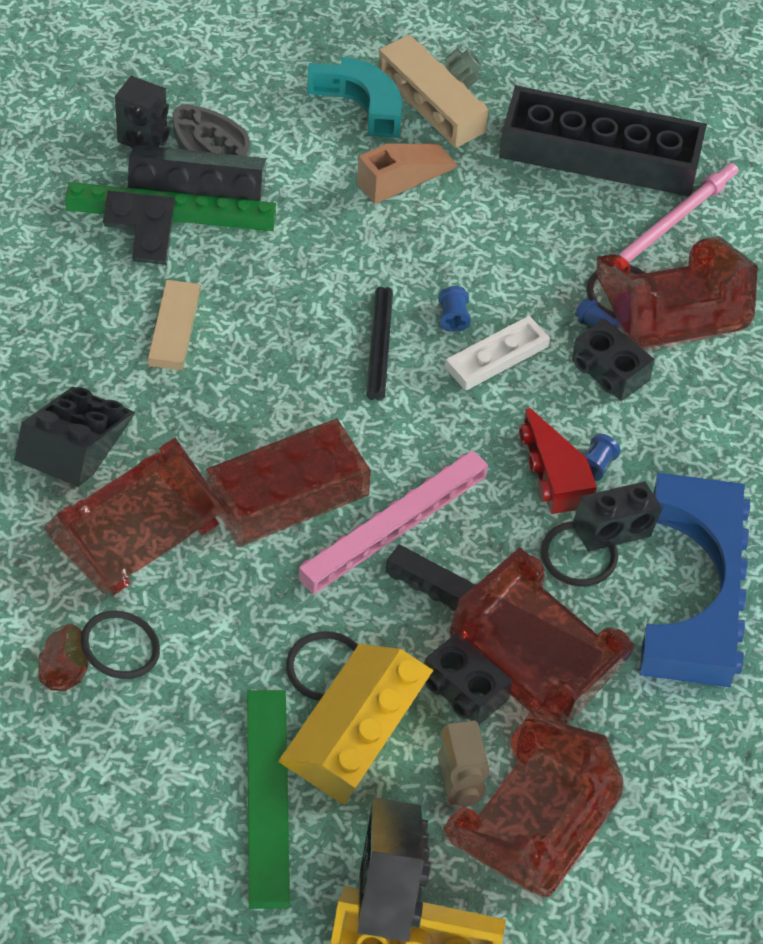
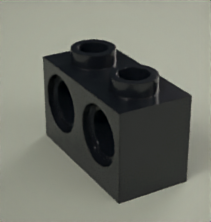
[115,76,170,148]
[572,318,655,402]
[572,481,662,552]
[424,632,513,725]

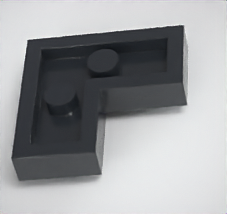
[103,190,176,265]

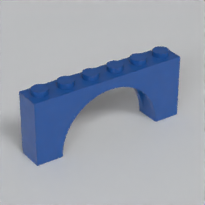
[639,473,750,687]

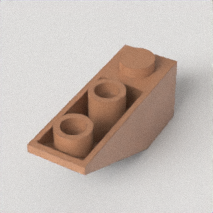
[357,144,457,204]

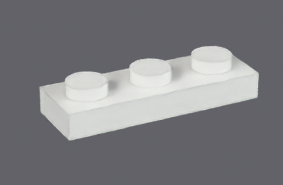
[445,316,550,391]

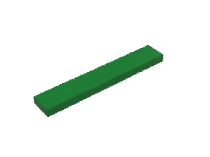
[247,690,290,909]

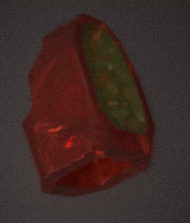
[38,624,88,691]

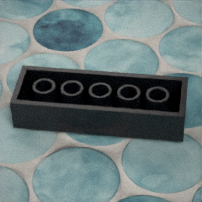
[499,85,707,196]

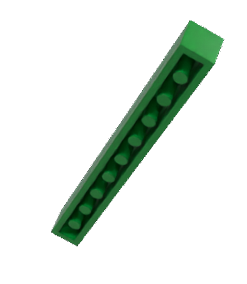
[65,182,276,231]

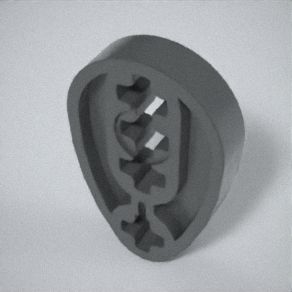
[172,104,250,156]

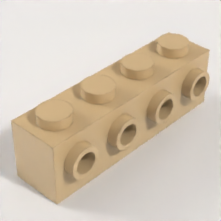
[378,35,489,148]

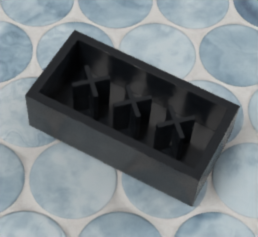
[357,797,431,942]

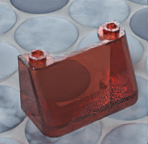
[597,236,758,348]
[43,437,226,596]
[450,547,636,732]
[443,714,624,898]

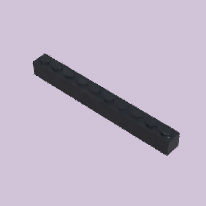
[386,544,603,681]

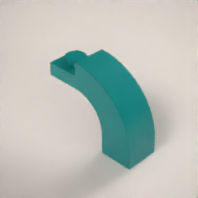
[307,57,402,138]

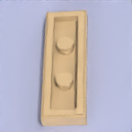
[148,280,201,371]

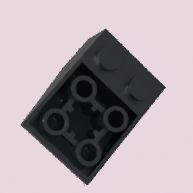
[14,386,135,487]

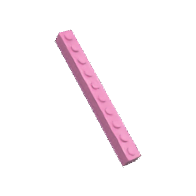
[299,450,488,595]

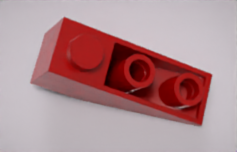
[519,408,597,514]

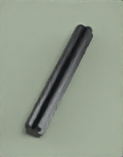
[366,286,393,401]

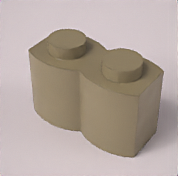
[438,720,489,807]

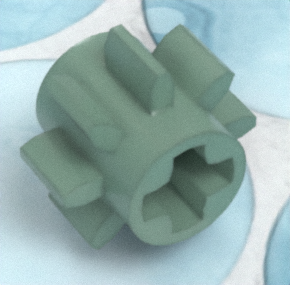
[444,48,483,88]

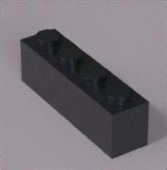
[127,145,267,201]

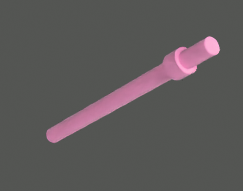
[607,163,739,274]

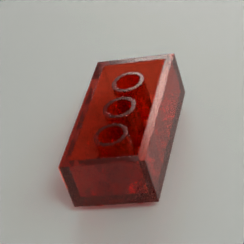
[206,418,371,548]

